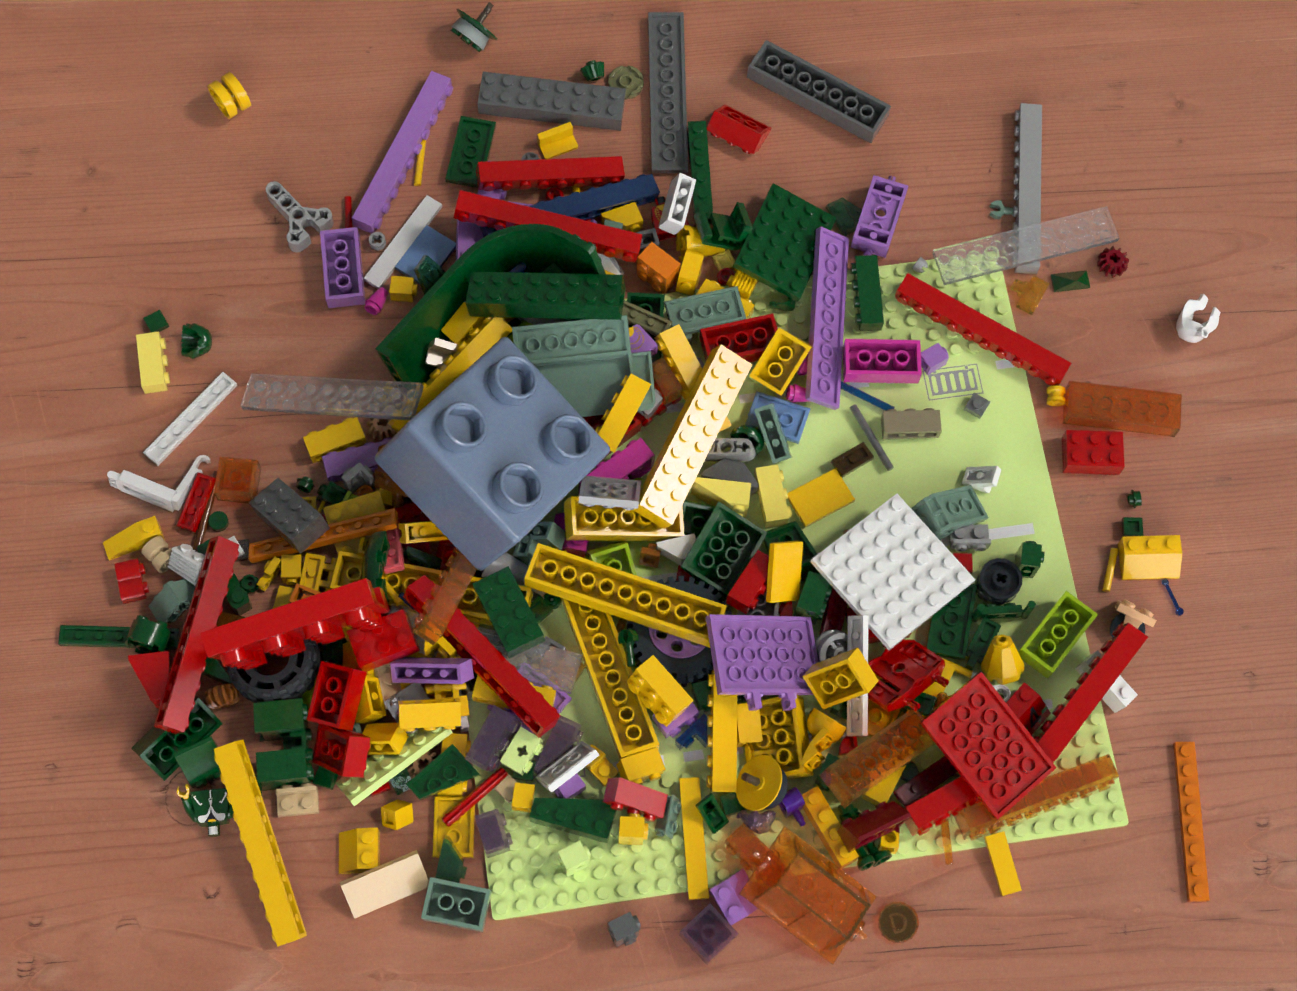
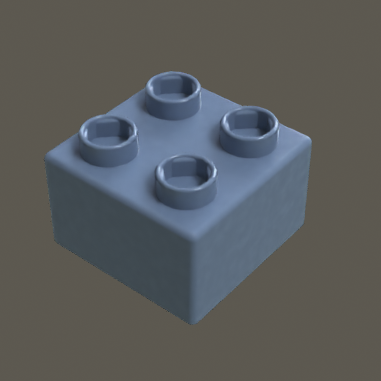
[375,337,610,571]

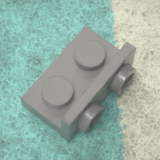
[949,524,991,551]

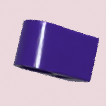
[778,787,806,827]

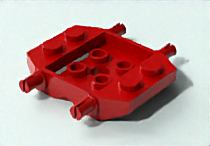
[868,639,949,712]

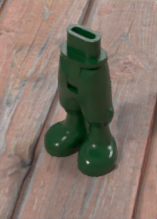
[838,801,892,871]

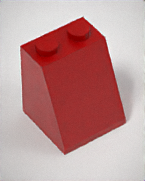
[128,651,174,710]

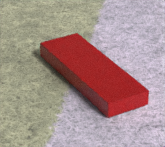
[176,473,217,533]

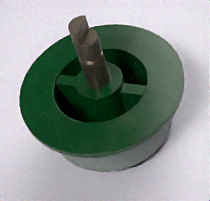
[450,2,498,52]

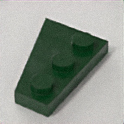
[406,744,479,800]

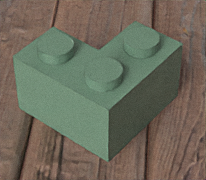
[512,522,566,566]
[148,578,196,624]

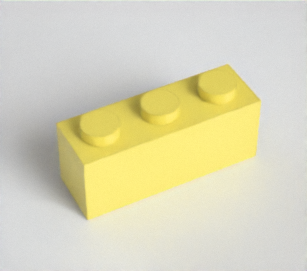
[136,331,170,394]
[754,464,792,528]

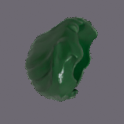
[181,323,212,359]
[730,425,765,456]

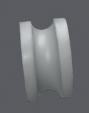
[369,232,386,251]

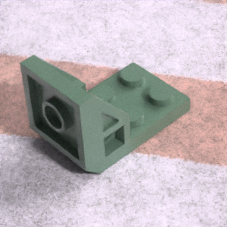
[911,485,989,540]

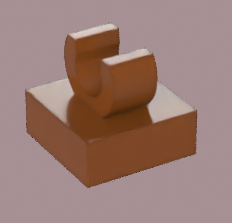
[639,543,661,568]

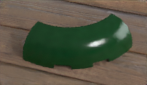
[362,531,390,615]

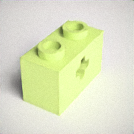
[500,727,544,776]
[558,841,591,877]

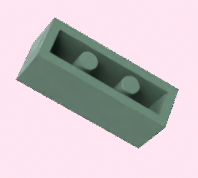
[754,403,792,464]

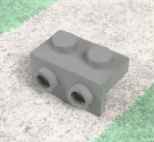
[342,462,375,494]

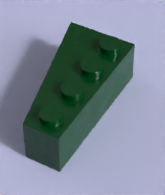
[529,798,617,843]

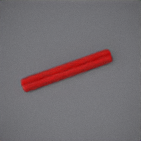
[442,767,508,827]

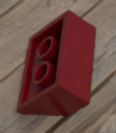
[837,801,911,853]

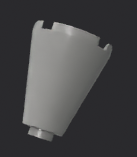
[476,553,529,585]

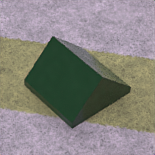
[682,500,715,539]

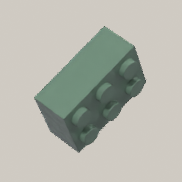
[421,877,492,933]

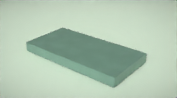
[664,286,746,335]

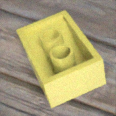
[691,477,751,518]

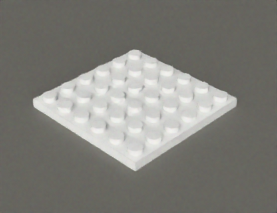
[811,494,975,650]

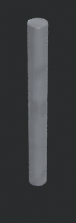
[850,404,894,471]

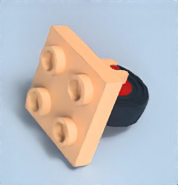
[1110,599,1157,638]

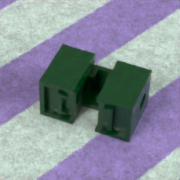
[253,698,314,791]

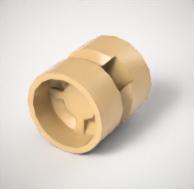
[141,536,172,573]

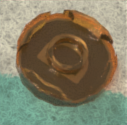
[878,902,919,943]

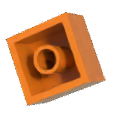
[637,242,681,294]

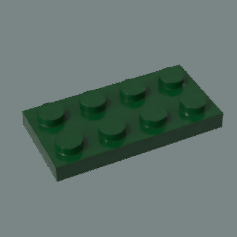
[445,116,496,188]
[926,584,977,661]

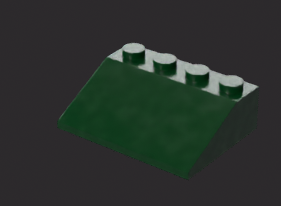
[680,502,767,601]

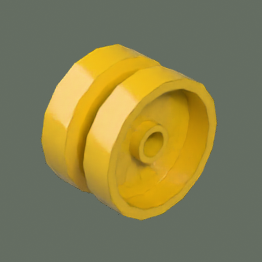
[207,72,251,119]

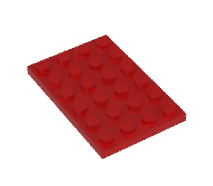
[920,672,1056,820]

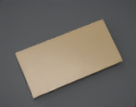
[340,850,429,919]

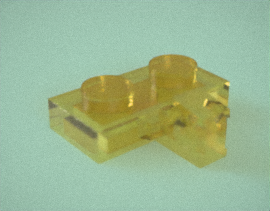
[1010,275,1050,315]

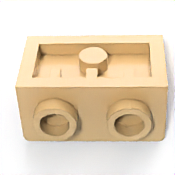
[275,783,319,817]

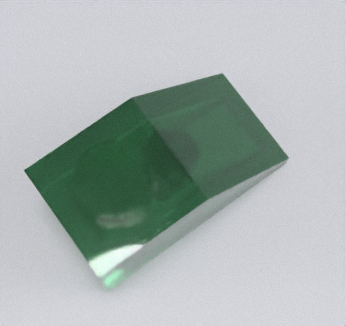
[435,835,467,883]

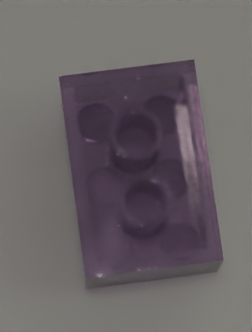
[465,705,522,772]

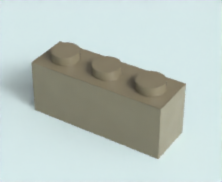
[881,408,942,439]

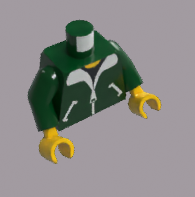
[177,784,234,837]

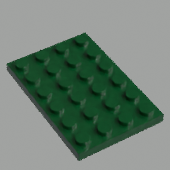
[733,183,837,302]

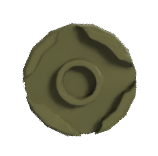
[608,66,644,100]

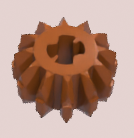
[205,683,240,710]

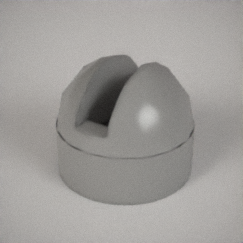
[912,257,928,273]

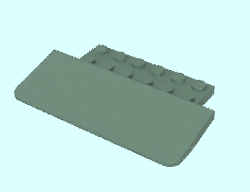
[512,315,656,417]

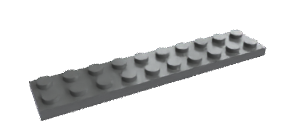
[648,12,688,173]

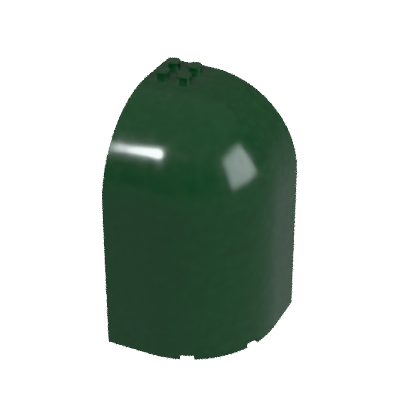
[375,224,606,397]

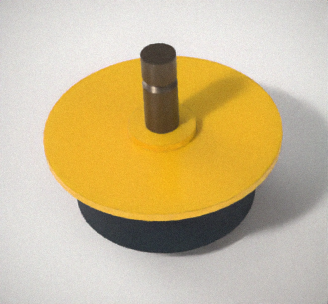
[736,755,788,811]

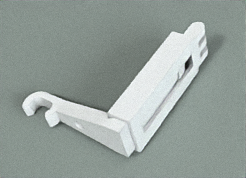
[107,455,211,512]

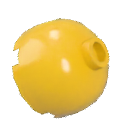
[806,708,847,743]

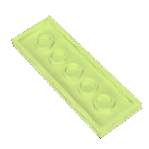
[335,727,453,806]

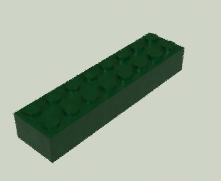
[466,272,626,320]

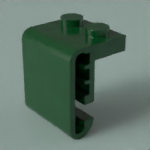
[693,202,752,251]

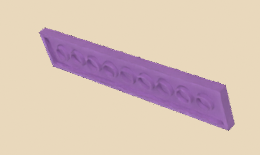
[805,227,849,410]

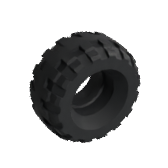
[227,639,321,703]

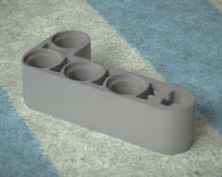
[704,438,756,462]

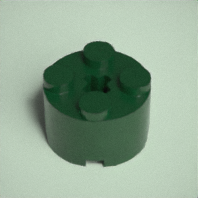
[125,615,171,654]

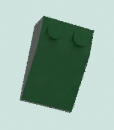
[763,521,820,581]
[173,736,221,789]

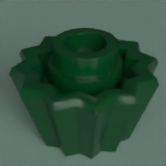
[580,60,604,82]

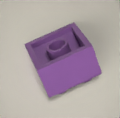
[708,868,764,926]

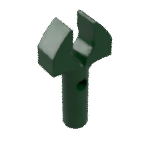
[618,629,639,667]

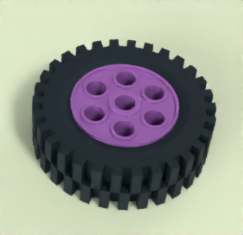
[627,576,732,687]

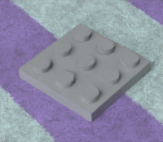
[579,476,641,510]

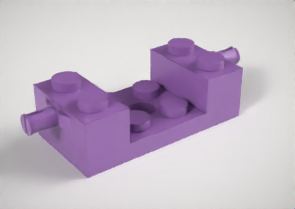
[851,175,908,258]

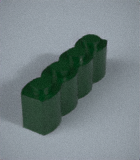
[197,539,252,616]

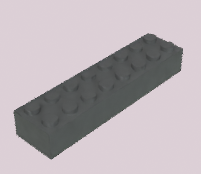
[747,40,891,143]
[478,72,626,131]

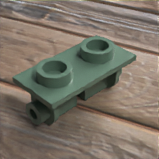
[655,794,681,839]

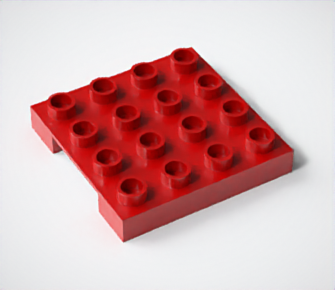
[200,578,390,670]

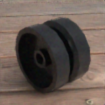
[976,558,1022,606]

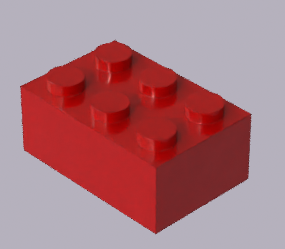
[1062,430,1125,475]
[347,609,420,672]
[307,661,367,731]

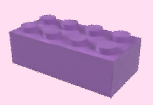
[320,227,365,308]

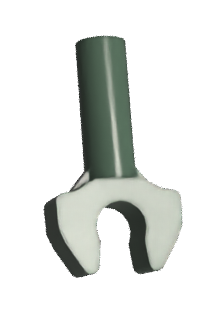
[989,200,1013,219]

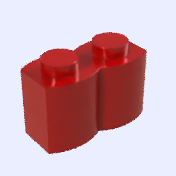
[114,558,150,604]

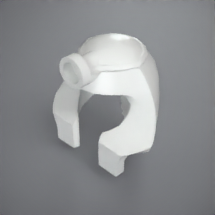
[1176,294,1221,343]

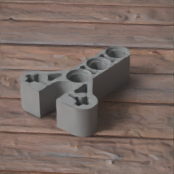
[266,181,334,253]

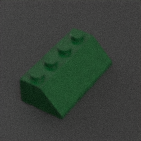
[131,695,223,781]

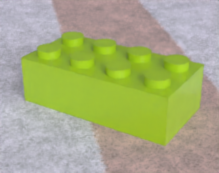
[1018,591,1098,679]

